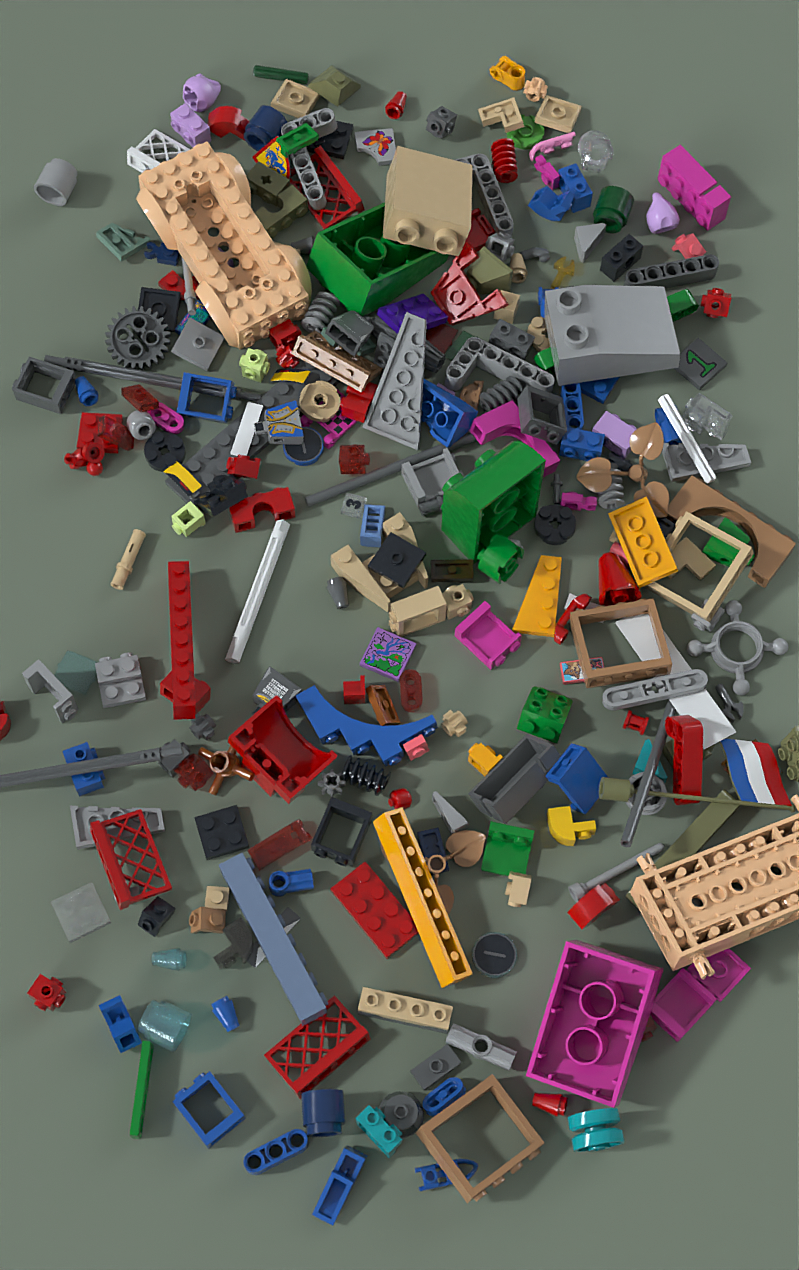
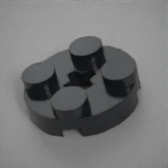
[144,431,186,472]
[534,504,576,545]

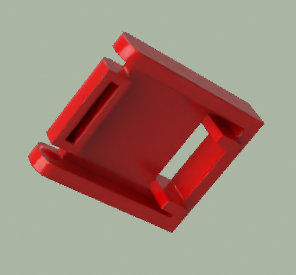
[455,208,495,257]

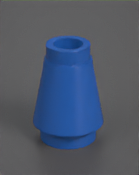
[75,376,98,406]
[211,996,240,1032]

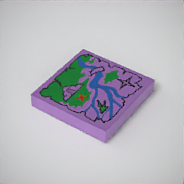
[360,627,416,682]

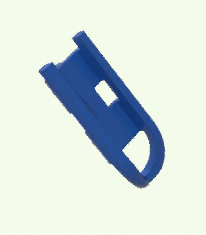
[415,1159,478,1191]

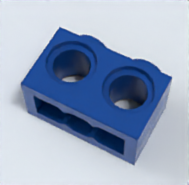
[558,163,593,213]

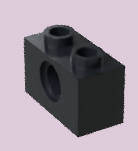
[600,234,643,282]

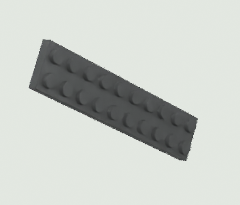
[165,360,340,505]

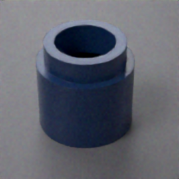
[244,105,288,151]
[301,1089,345,1137]

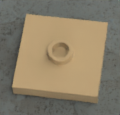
[271,79,320,118]
[534,95,582,133]

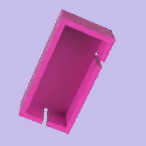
[658,144,731,231]

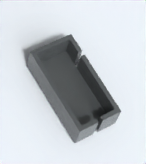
[468,734,561,824]

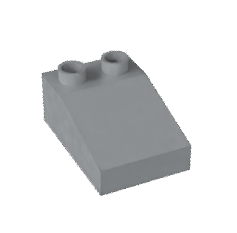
[545,285,680,386]

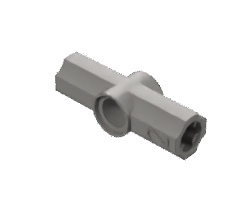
[445,1023,517,1071]

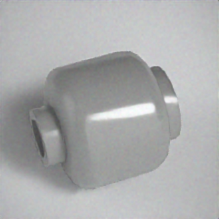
[127,410,156,440]

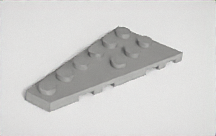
[363,312,427,450]

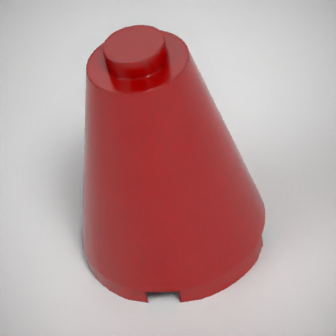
[598,552,641,606]

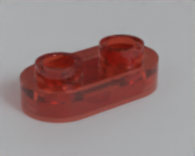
[400,669,423,712]

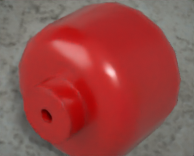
[388,788,412,809]

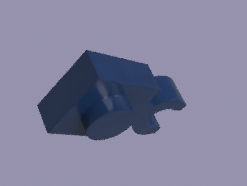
[144,242,180,266]

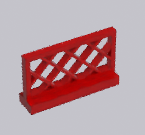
[290,146,365,230]
[90,809,172,910]
[264,995,371,1100]

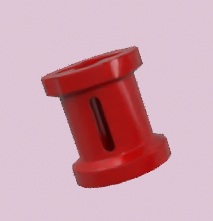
[622,710,649,735]

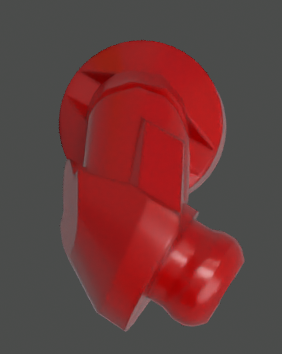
[64,442,104,469]

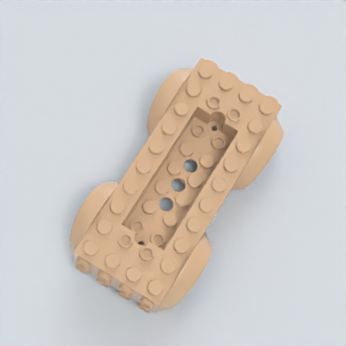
[136,141,312,350]

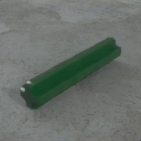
[253,65,309,84]

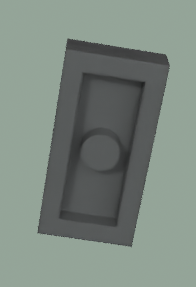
[410,1044,461,1091]

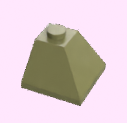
[308,65,361,107]
[466,246,513,294]

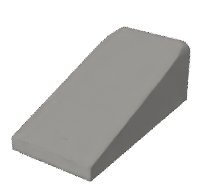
[432,791,469,835]

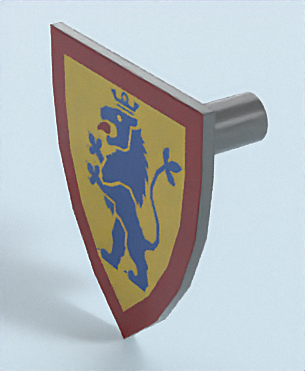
[252,136,291,180]

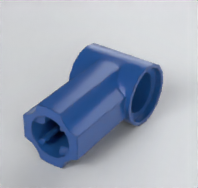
[655,405,682,445]
[269,869,314,897]

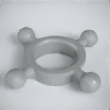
[687,600,788,696]

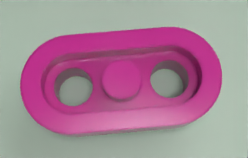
[147,402,184,434]

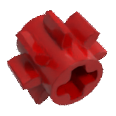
[276,344,300,368]

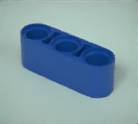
[561,383,584,430]
[244,1129,308,1175]

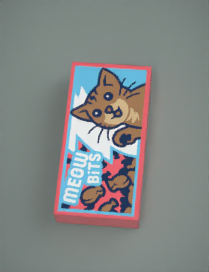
[560,657,604,685]

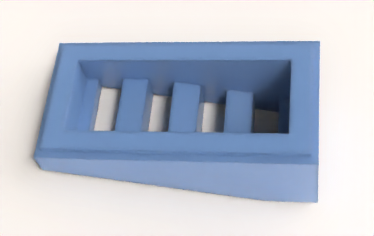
[360,504,385,547]

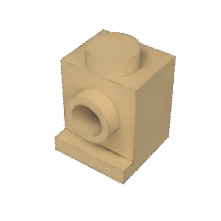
[505,871,532,907]

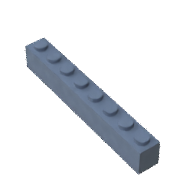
[219,853,328,1026]

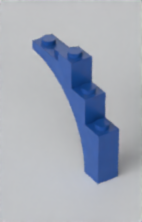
[296,685,438,767]

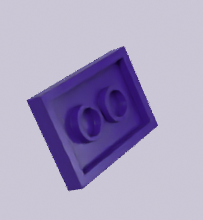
[377,293,448,334]

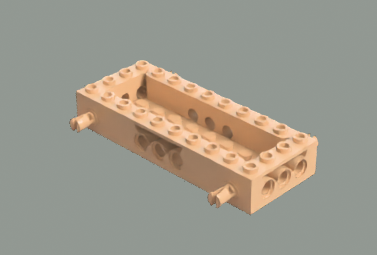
[630,794,799,979]

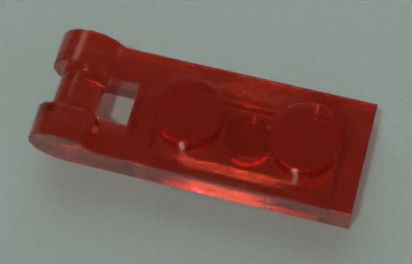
[247,819,312,871]

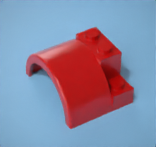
[228,695,337,804]

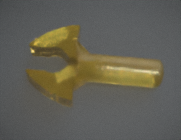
[551,256,575,289]

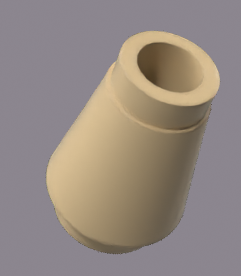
[509,253,528,283]

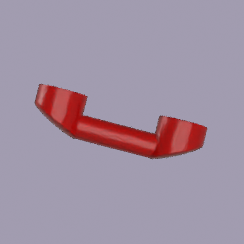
[554,594,592,645]

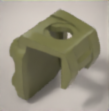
[778,725,799,782]

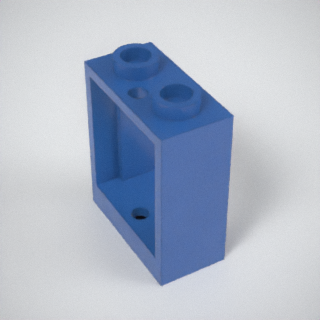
[177,372,237,423]
[173,1071,246,1149]

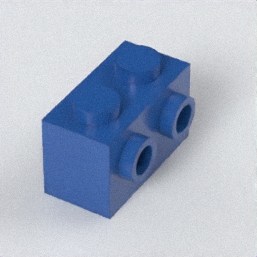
[559,427,605,461]
[62,742,106,797]

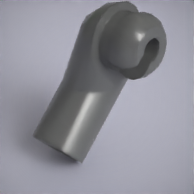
[520,247,550,262]

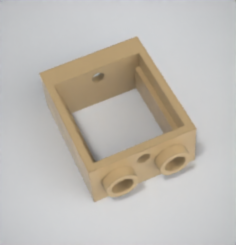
[388,586,447,637]

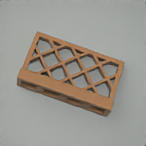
[292,331,383,392]

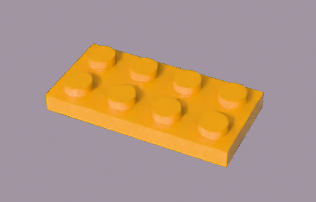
[608,496,678,588]

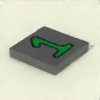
[674,338,727,390]

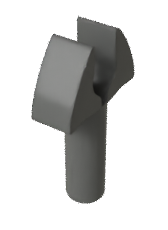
[715,684,743,723]

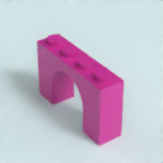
[469,400,560,478]

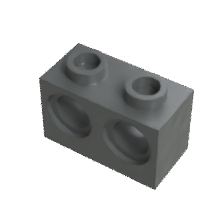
[488,319,535,361]

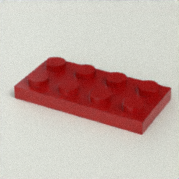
[330,861,419,959]

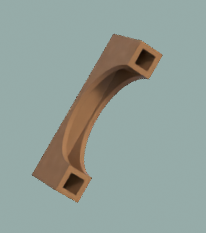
[665,475,796,588]

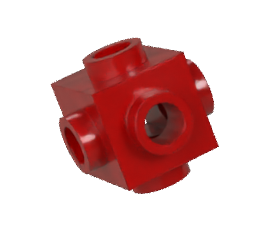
[700,288,731,318]
[27,974,66,1012]

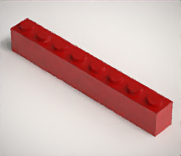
[168,561,196,720]

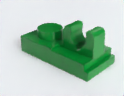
[276,123,319,158]

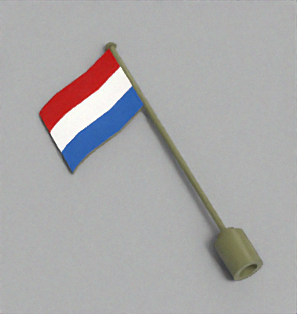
[599,739,796,813]

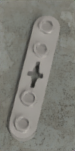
[602,669,708,710]

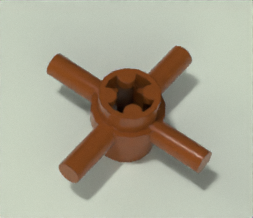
[198,745,255,796]

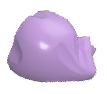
[183,74,221,112]
[647,192,679,234]

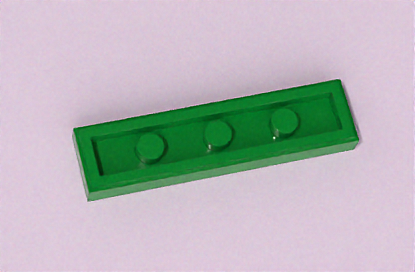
[129,1041,154,1139]

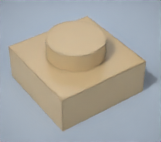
[205,886,230,912]

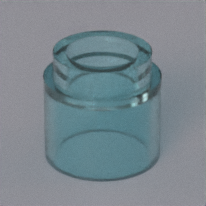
[138,1000,192,1052]

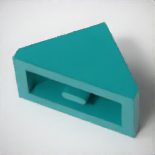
[632,739,668,784]

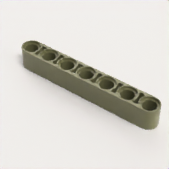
[625,789,740,909]

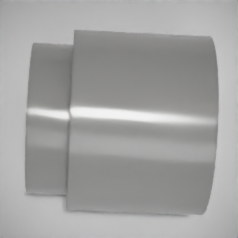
[34,158,78,206]

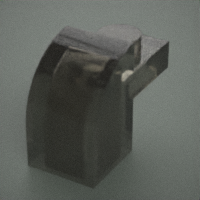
[213,917,254,969]

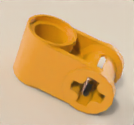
[489,56,525,91]

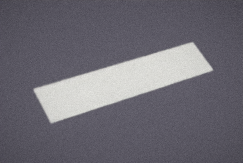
[615,614,736,749]

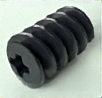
[342,755,391,796]

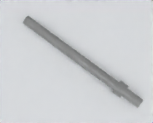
[182,258,197,315]

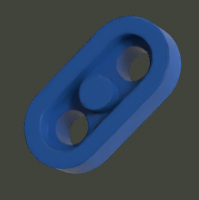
[422,1077,466,1117]

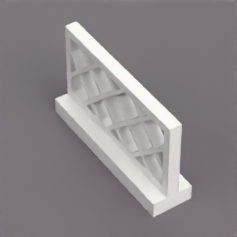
[127,129,191,173]

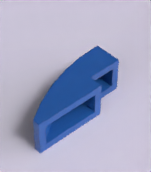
[312,1145,368,1226]

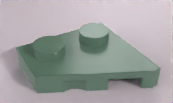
[96,223,151,262]

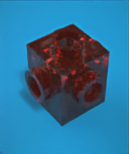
[339,444,370,475]
[174,753,214,791]

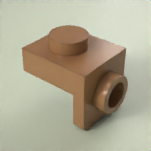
[189,907,226,934]

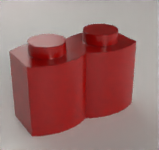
[339,382,378,423]

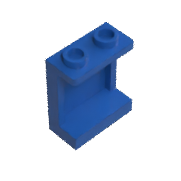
[545,743,609,814]

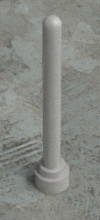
[569,843,664,902]

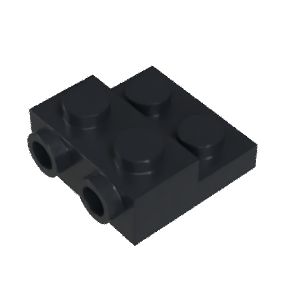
[193,474,248,517]

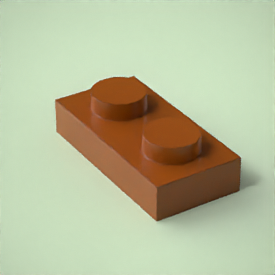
[365,685,401,726]

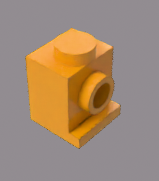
[468,743,503,776]

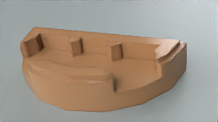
[460,381,484,410]

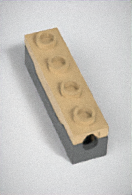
[358,987,453,1034]

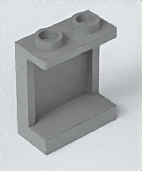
[401,448,465,507]
[22,659,79,723]

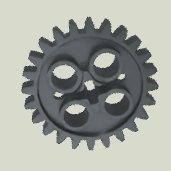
[105,306,171,371]

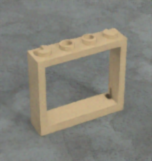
[644,511,754,623]

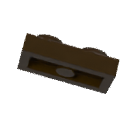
[431,559,474,582]

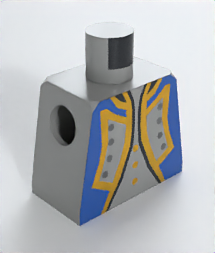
[254,401,304,445]

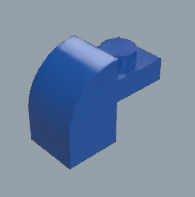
[528,186,575,221]
[99,995,142,1053]

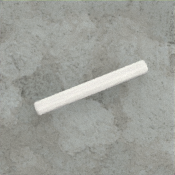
[658,394,716,484]

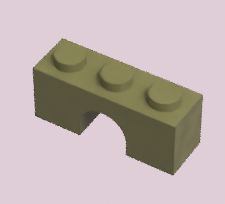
[254,185,308,239]

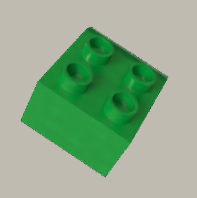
[441,441,546,565]

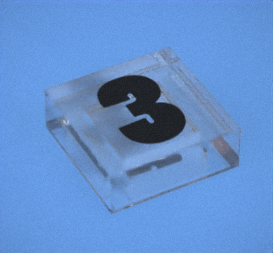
[341,493,366,519]

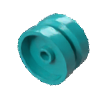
[567,1108,625,1152]

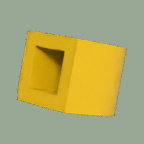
[547,806,596,846]

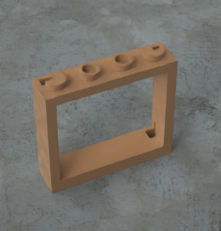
[569,598,672,689]
[416,1074,544,1203]

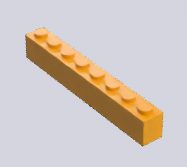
[373,807,472,988]

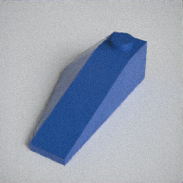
[421,378,478,448]

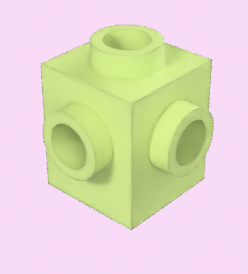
[239,348,270,383]

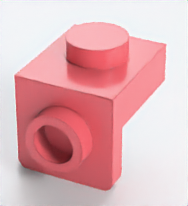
[671,233,706,259]
[403,734,430,761]

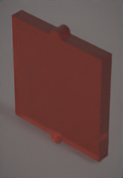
[426,324,458,354]

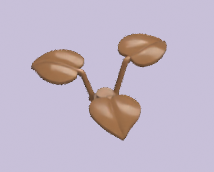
[577,422,669,518]
[380,830,486,914]

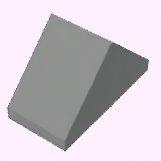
[574,223,606,263]

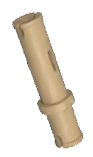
[110,529,146,590]

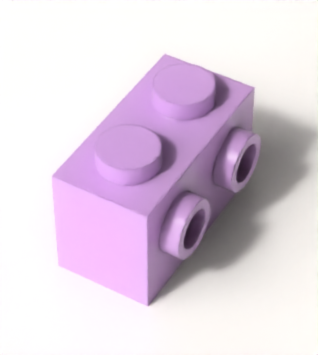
[170,103,211,147]

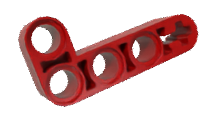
[665,715,703,805]

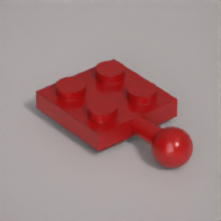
[77,412,123,476]

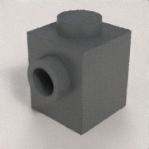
[157,739,191,778]

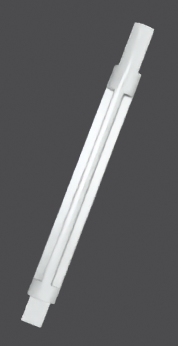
[225,519,290,664]

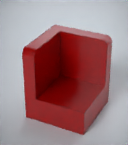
[343,675,365,705]

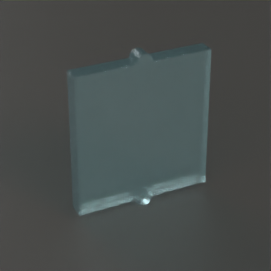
[54,650,97,695]

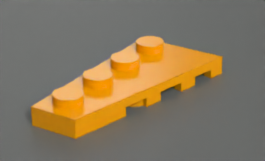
[512,555,562,637]

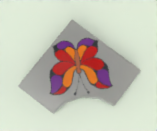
[355,128,396,166]

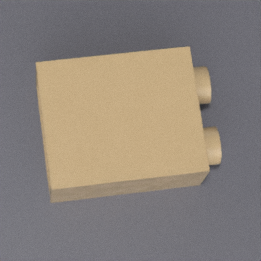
[383,146,473,256]

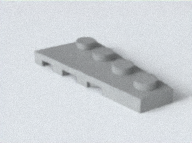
[662,443,751,482]
[70,806,165,850]

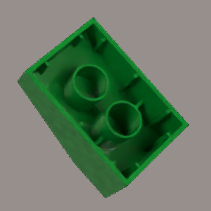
[306,202,449,317]

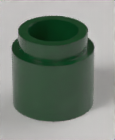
[593,186,634,234]

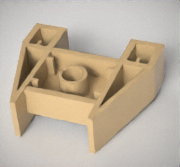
[331,512,428,612]

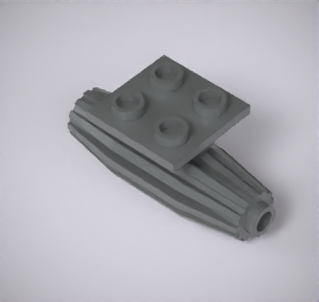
[371,316,446,373]

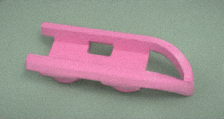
[529,132,576,161]

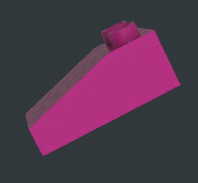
[526,940,664,1108]

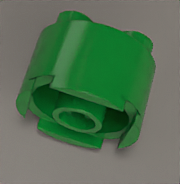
[477,533,524,584]

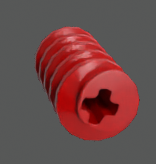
[491,138,518,183]

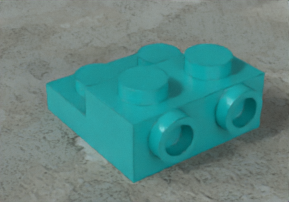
[355,1105,402,1158]

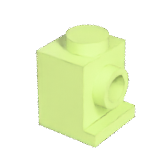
[171,501,206,537]

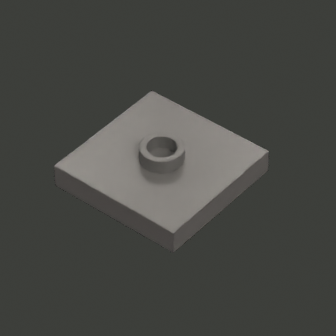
[171,317,224,371]

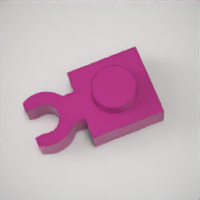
[534,155,560,190]
[560,492,597,511]

